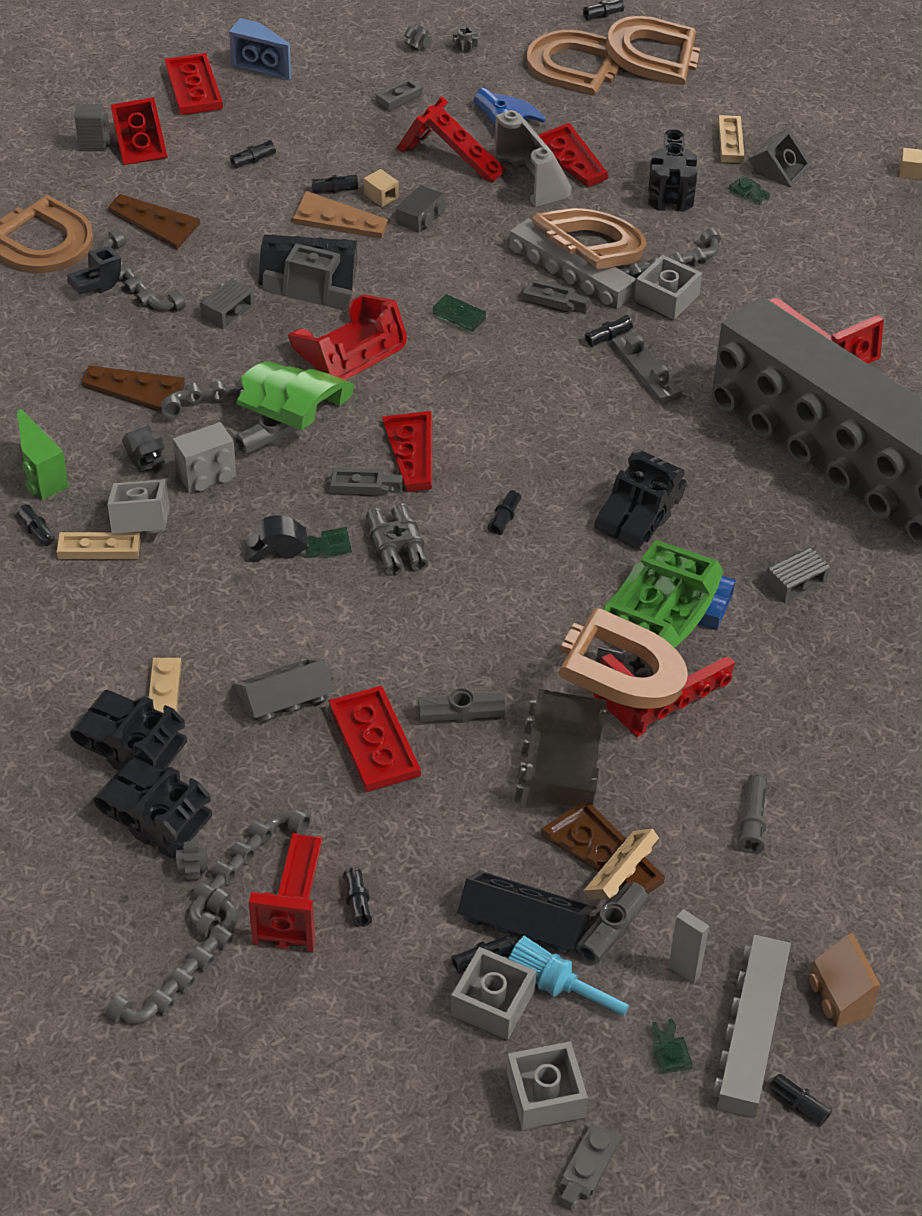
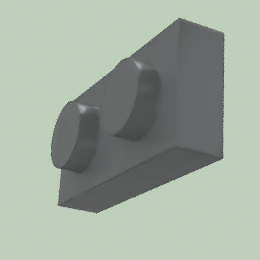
[376,78,423,110]

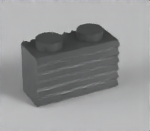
[74,103,111,152]
[396,185,446,233]
[200,278,254,329]
[765,547,830,603]

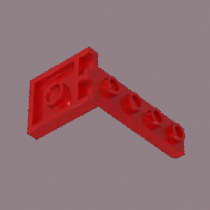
[397,96,507,183]
[769,298,884,364]
[593,653,735,737]
[248,833,323,952]

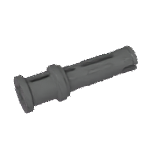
[738,773,767,854]

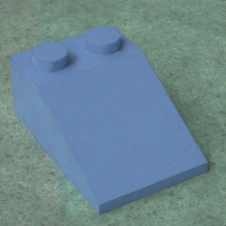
[229,18,291,80]

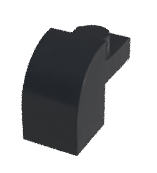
[67,246,121,295]
[122,425,165,472]
[245,515,309,562]

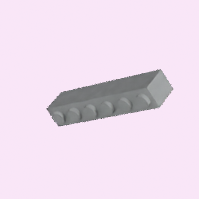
[509,218,636,309]
[713,935,791,1118]

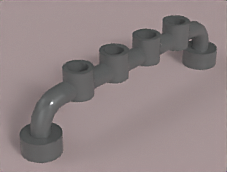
[101,228,186,311]
[619,228,721,279]
[161,379,244,419]
[189,810,311,939]
[106,888,238,1024]

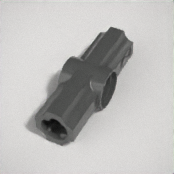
[233,415,297,455]
[418,688,505,723]
[576,882,649,964]

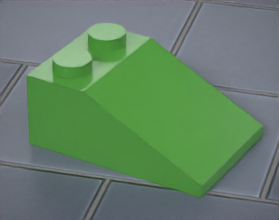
[17,409,69,500]

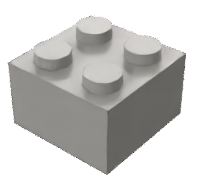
[634,255,702,320]
[173,422,236,493]
[107,479,170,534]
[451,947,536,1040]
[507,1041,588,1130]

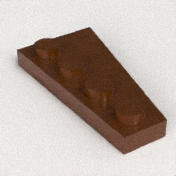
[108,194,200,250]
[82,365,185,411]
[541,800,665,894]

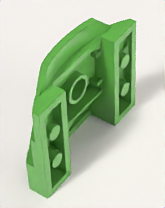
[236,361,354,430]
[604,540,723,648]

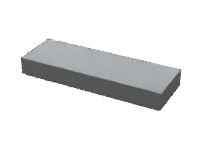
[669,910,709,984]

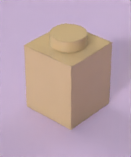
[899,148,922,180]
[364,169,399,207]

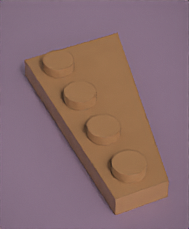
[293,191,388,238]

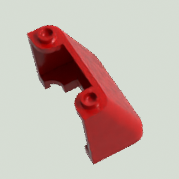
[287,294,407,380]

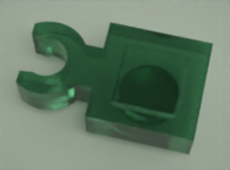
[729,175,770,205]
[305,527,352,558]
[651,1019,693,1075]

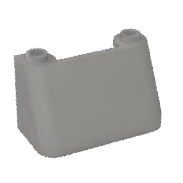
[494,110,572,207]

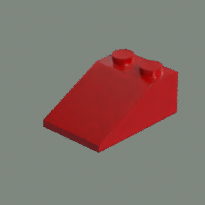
[110,97,168,165]

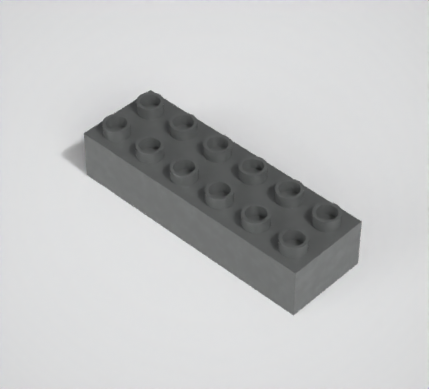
[712,296,922,546]

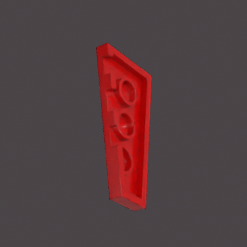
[538,122,608,187]
[382,411,433,492]

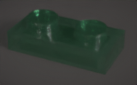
[433,294,486,332]

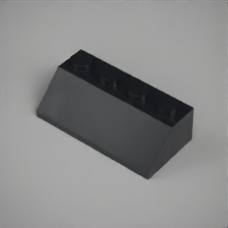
[258,234,358,290]
[457,870,594,953]

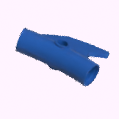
[473,88,545,125]

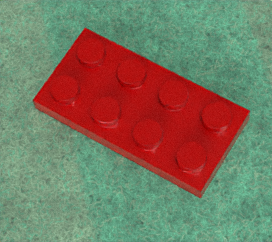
[164,53,223,115]
[329,685,421,792]

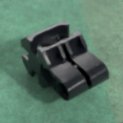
[648,129,698,212]
[594,449,687,551]
[70,690,187,771]
[93,757,212,858]

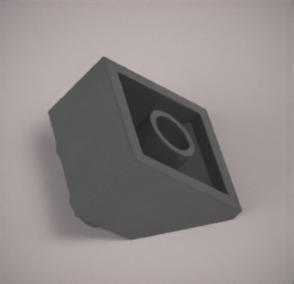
[749,128,812,187]

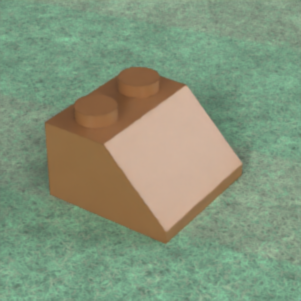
[809,933,880,1027]

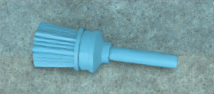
[509,936,629,1016]

